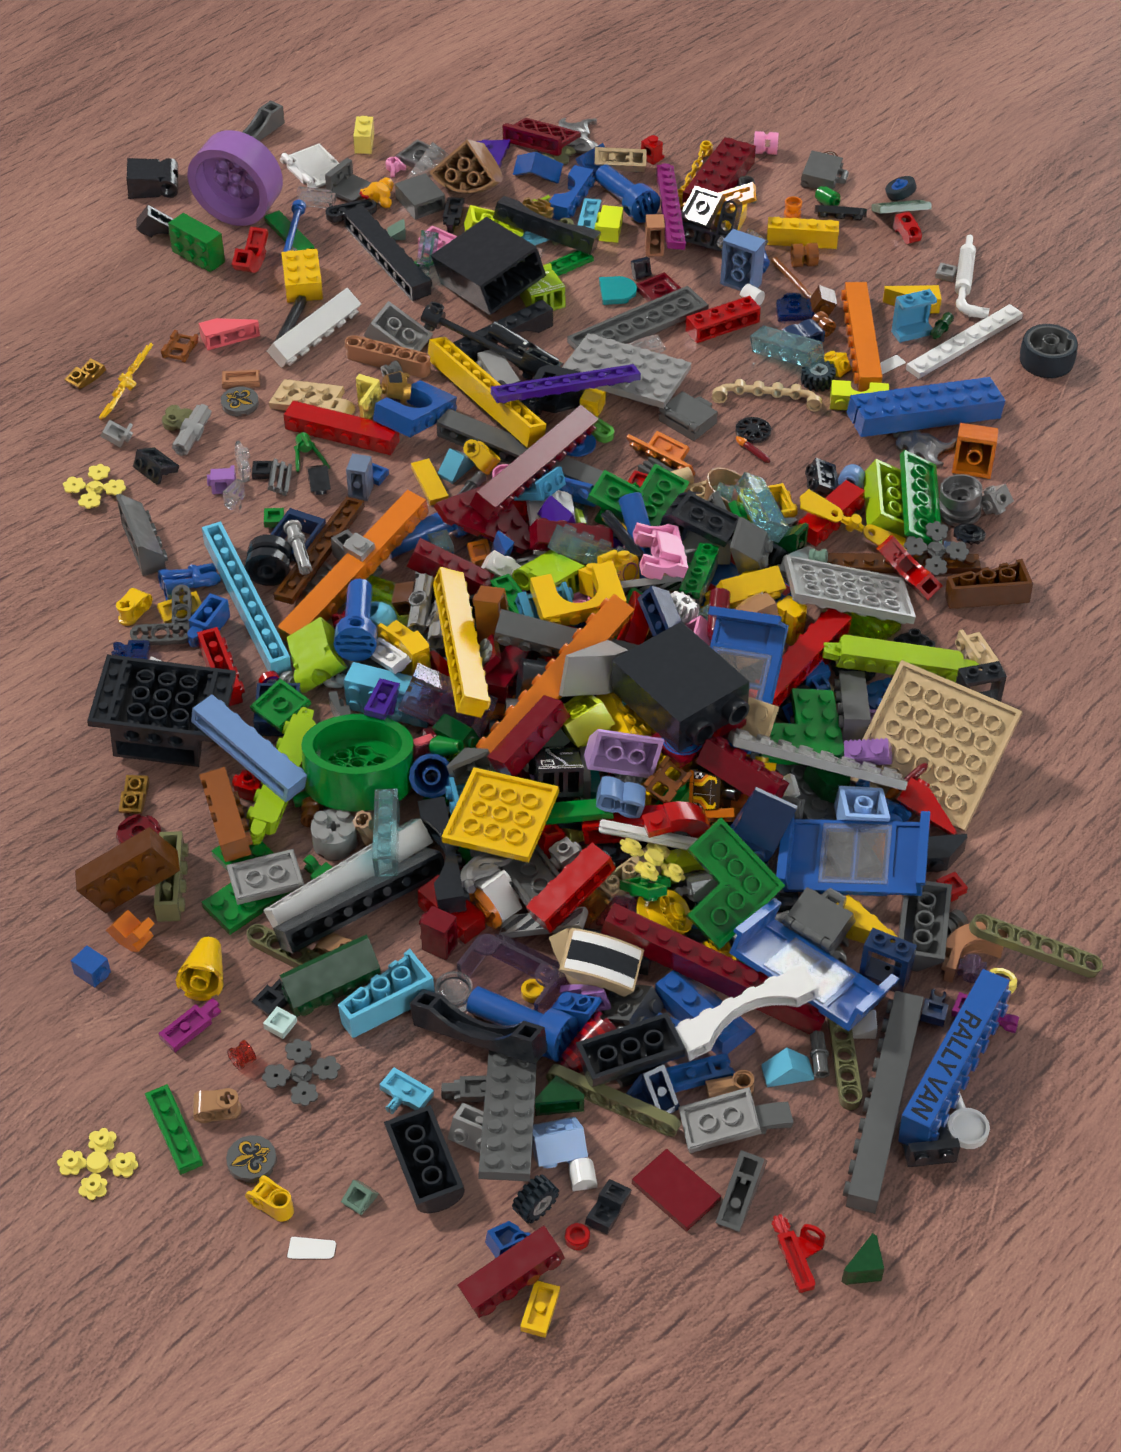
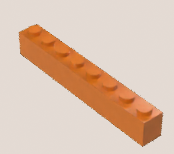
[841,282,882,392]

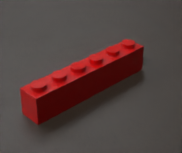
[283,401,400,455]

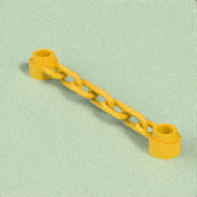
[677,140,713,204]

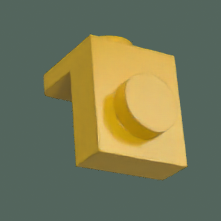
[819,351,851,377]

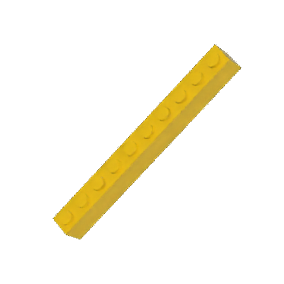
[428,337,546,448]
[433,567,491,718]

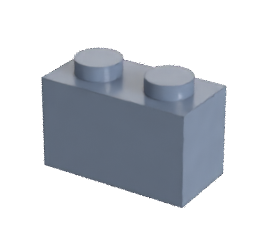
[346,453,374,501]

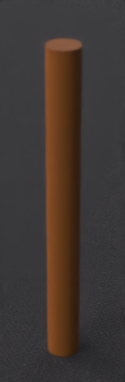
[771,257,812,303]

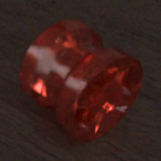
[227,1040,257,1071]

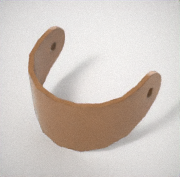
[704,467,744,512]

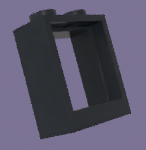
[956,661,1007,702]

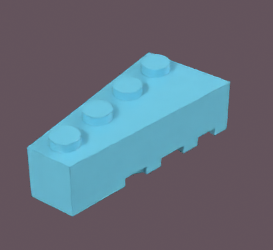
[338,949,435,1038]

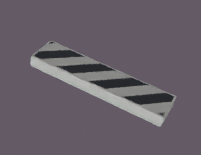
[620,575,683,597]
[499,907,588,939]

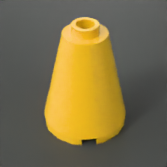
[176,937,224,1001]

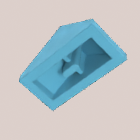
[438,448,475,484]
[761,1048,814,1087]

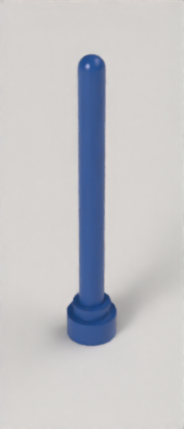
[283,199,306,252]

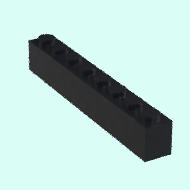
[343,205,432,302]
[273,848,445,953]

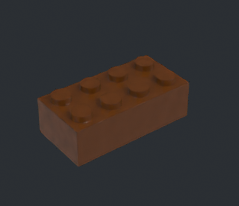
[75,827,180,914]

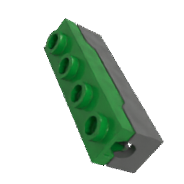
[679,543,720,610]

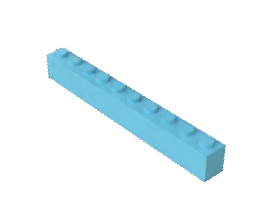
[202,521,292,677]

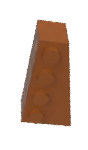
[473,586,509,653]
[199,767,253,862]

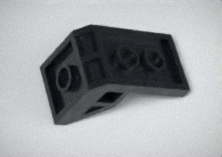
[521,365,585,416]
[660,491,741,548]

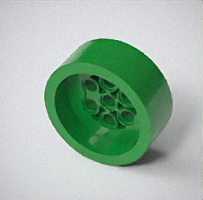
[301,714,414,811]

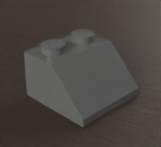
[730,518,773,575]

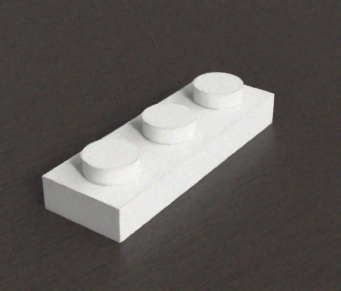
[370,637,412,674]

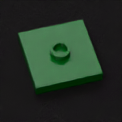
[250,678,311,732]

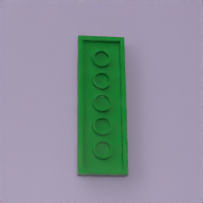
[900,450,942,546]

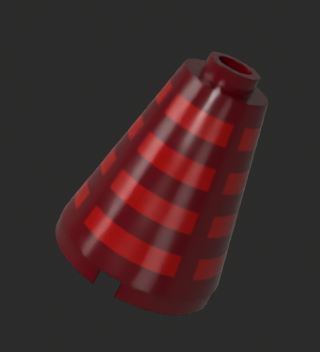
[559,1011,616,1073]

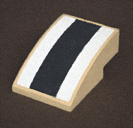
[559,928,644,997]

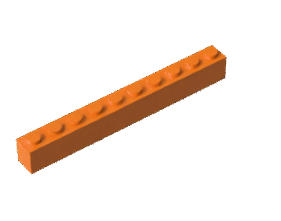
[277,490,429,643]
[476,594,634,753]

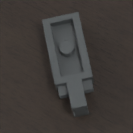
[441,1076,487,1102]

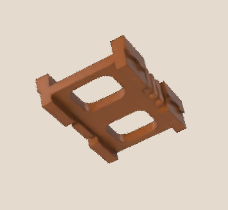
[161,330,199,363]
[643,756,692,803]

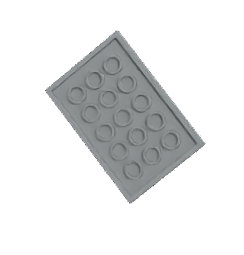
[562,333,692,409]
[784,555,916,624]

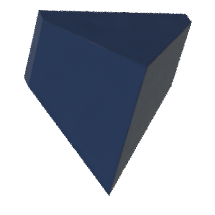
[626,1064,680,1114]

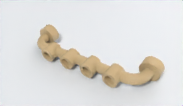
[712,379,822,412]

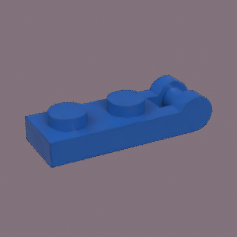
[666,1053,735,1092]

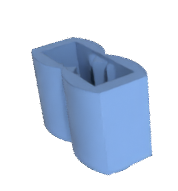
[596,776,646,818]

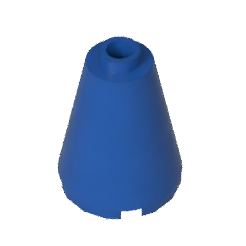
[409,753,451,798]

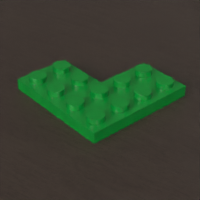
[587,464,690,526]
[759,688,844,765]
[686,818,785,950]
[201,829,294,935]

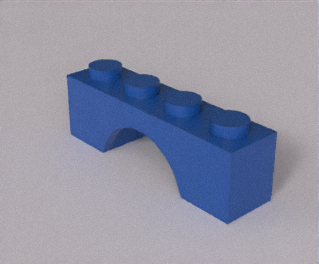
[549,165,595,220]

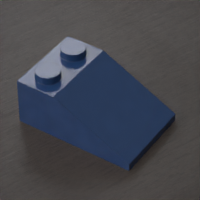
[730,787,797,864]

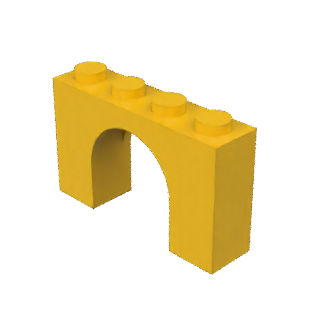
[530,561,627,626]

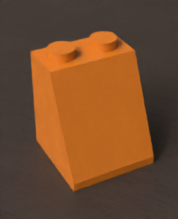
[952,423,999,479]

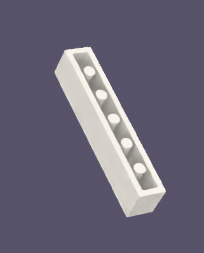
[267,288,361,368]

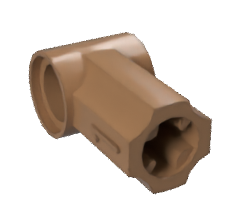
[352,810,387,847]
[705,1070,754,1099]

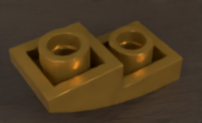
[64,358,106,389]
[119,775,149,814]

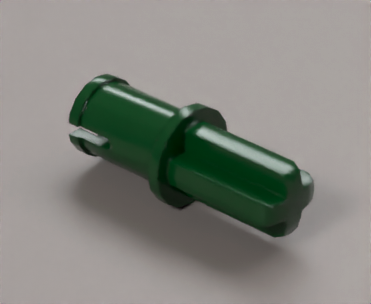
[930,312,954,339]

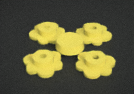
[63,464,126,509]
[620,838,685,882]
[57,1128,138,1200]

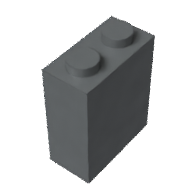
[395,173,445,220]

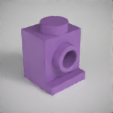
[207,465,236,494]

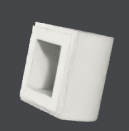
[739,284,765,306]
[568,1158,597,1191]

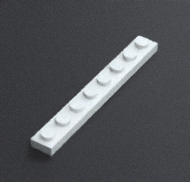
[906,304,1023,379]

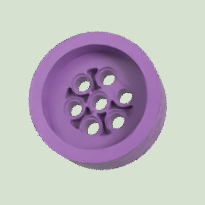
[187,130,283,226]

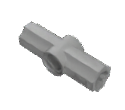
[172,404,212,456]
[407,573,434,634]
[426,600,444,649]

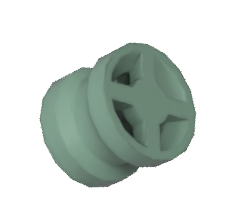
[809,548,828,563]

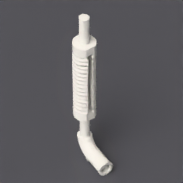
[955,235,990,319]

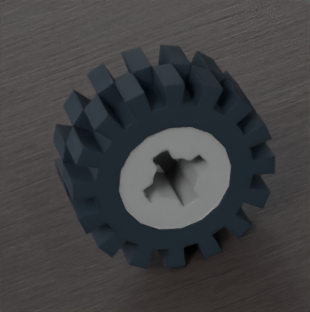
[801,358,836,392]
[512,1174,559,1224]

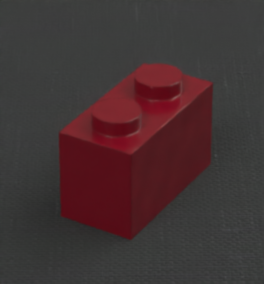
[419,906,458,960]

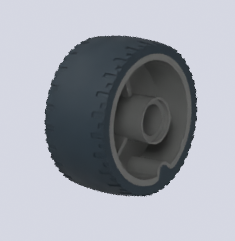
[1020,324,1078,379]

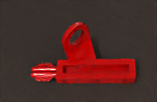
[771,1214,826,1293]

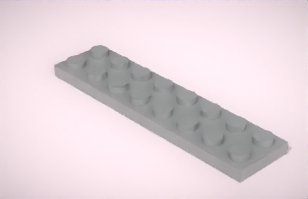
[727,728,908,790]

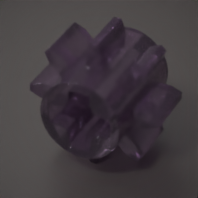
[957,954,987,983]

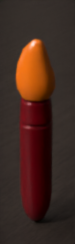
[736,436,770,463]
[885,763,928,799]

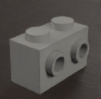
[448,1103,484,1153]

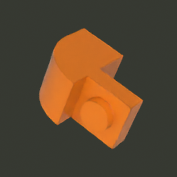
[106,910,155,952]

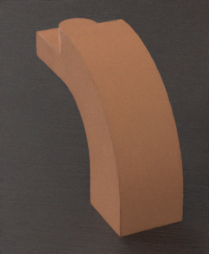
[941,922,1008,983]

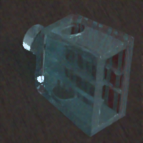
[416,230,439,275]

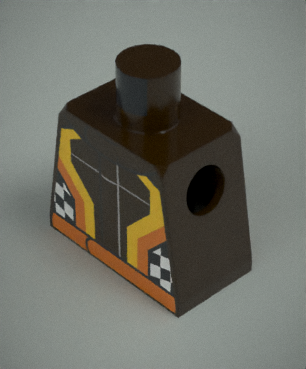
[689,768,741,811]

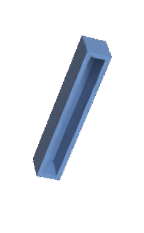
[191,695,307,802]

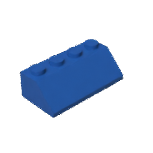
[655,970,755,1055]

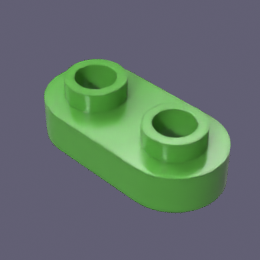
[592,416,614,443]

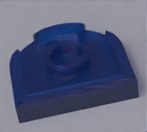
[776,293,815,322]

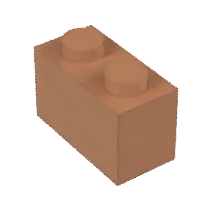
[645,214,665,257]

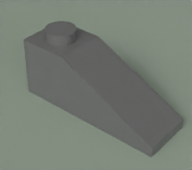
[715,1150,767,1232]

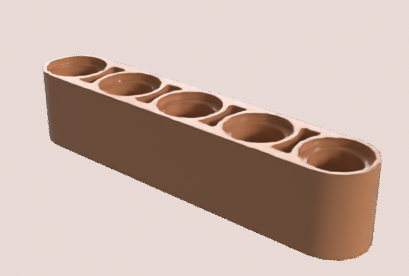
[345,335,431,378]

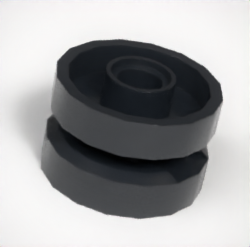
[244,534,293,586]

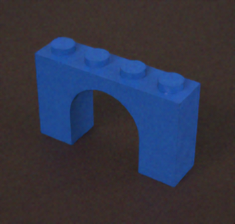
[373,380,457,438]

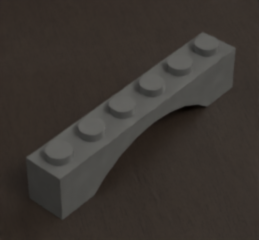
[242,100,285,141]

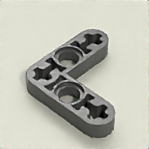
[130,585,192,646]

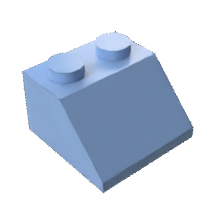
[834,786,890,822]
[532,1116,588,1168]

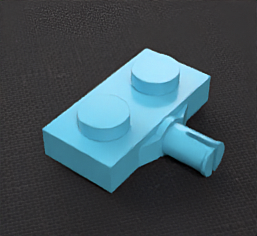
[380,1067,434,1114]

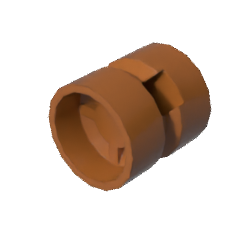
[790,243,819,267]

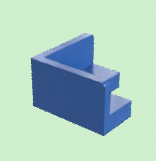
[513,152,563,183]

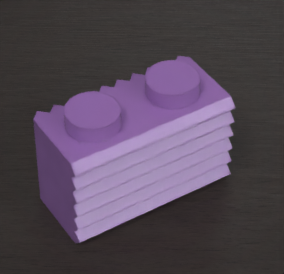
[844,738,892,765]

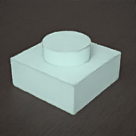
[263,1006,297,1039]

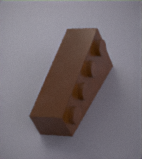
[945,559,1033,609]

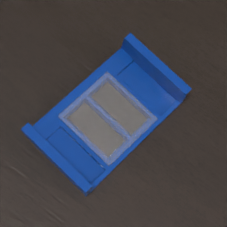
[708,606,789,755]
[776,811,930,896]
[729,898,900,1031]

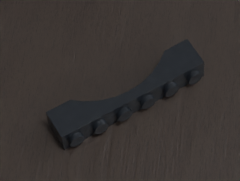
[493,196,601,255]
[453,300,553,363]
[418,797,470,914]
[410,989,548,1064]

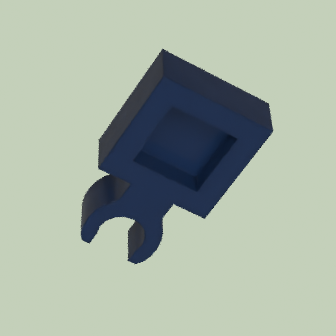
[920,988,949,1027]

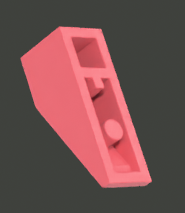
[199,318,260,350]

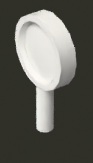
[947,1091,990,1149]

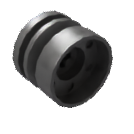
[939,474,983,527]

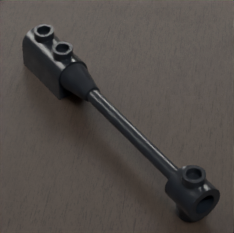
[421,302,564,380]

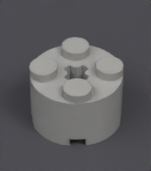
[311,809,358,861]

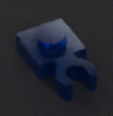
[111,640,150,659]

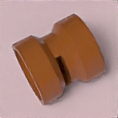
[812,311,836,337]
[301,797,324,828]

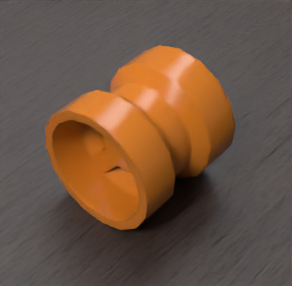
[784,196,802,219]

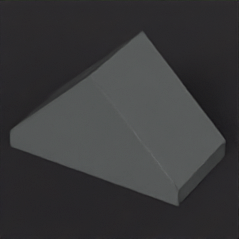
[447,748,495,786]

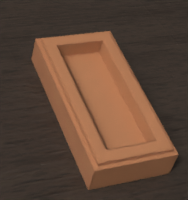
[222,370,260,389]

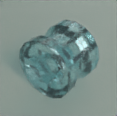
[717,482,735,502]

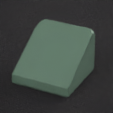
[387,219,406,240]
[341,1180,379,1215]

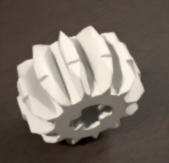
[671,591,700,624]

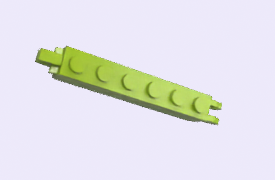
[822,635,979,683]
[246,707,316,845]

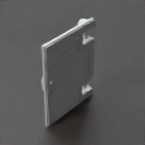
[280,144,339,191]

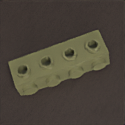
[154,831,189,922]

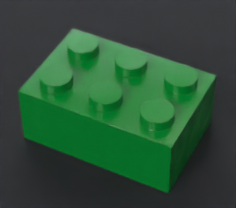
[168,213,225,273]

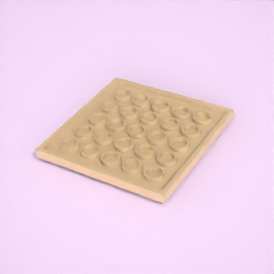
[850,660,1023,832]

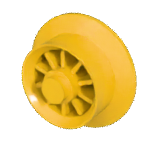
[636,890,693,935]

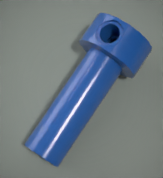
[595,164,660,223]
[618,492,652,579]
[389,494,468,559]
[334,579,377,662]
[466,986,578,1062]

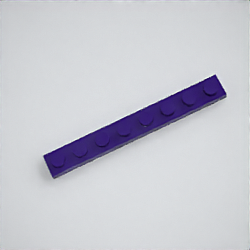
[491,364,641,403]

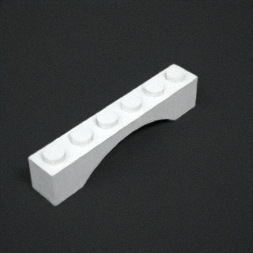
[675,964,819,1061]

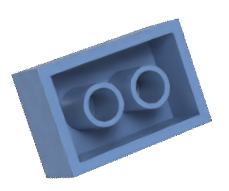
[720,229,765,291]

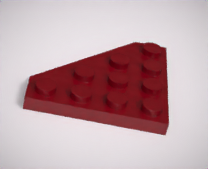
[434,485,532,554]

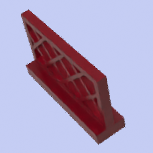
[502,118,581,156]

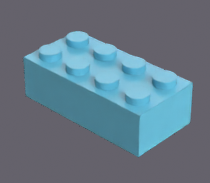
[344,662,435,728]

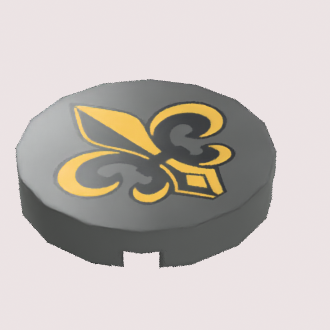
[221,386,259,417]
[226,1135,277,1183]

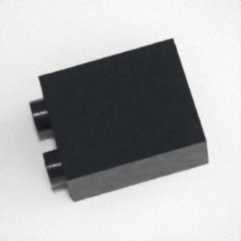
[430,217,546,315]
[612,621,750,753]

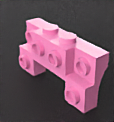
[633,523,688,580]

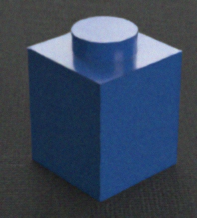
[71,945,111,988]

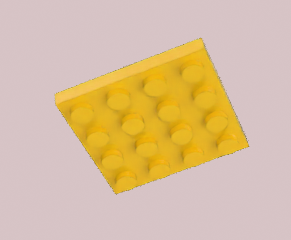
[441,767,559,863]

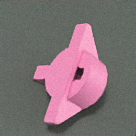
[385,157,406,177]

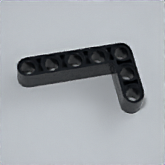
[682,198,743,251]

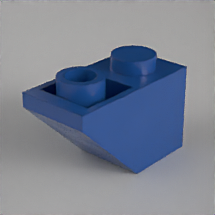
[551,991,602,1032]

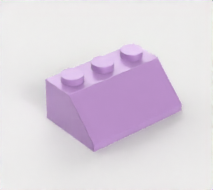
[584,729,664,778]

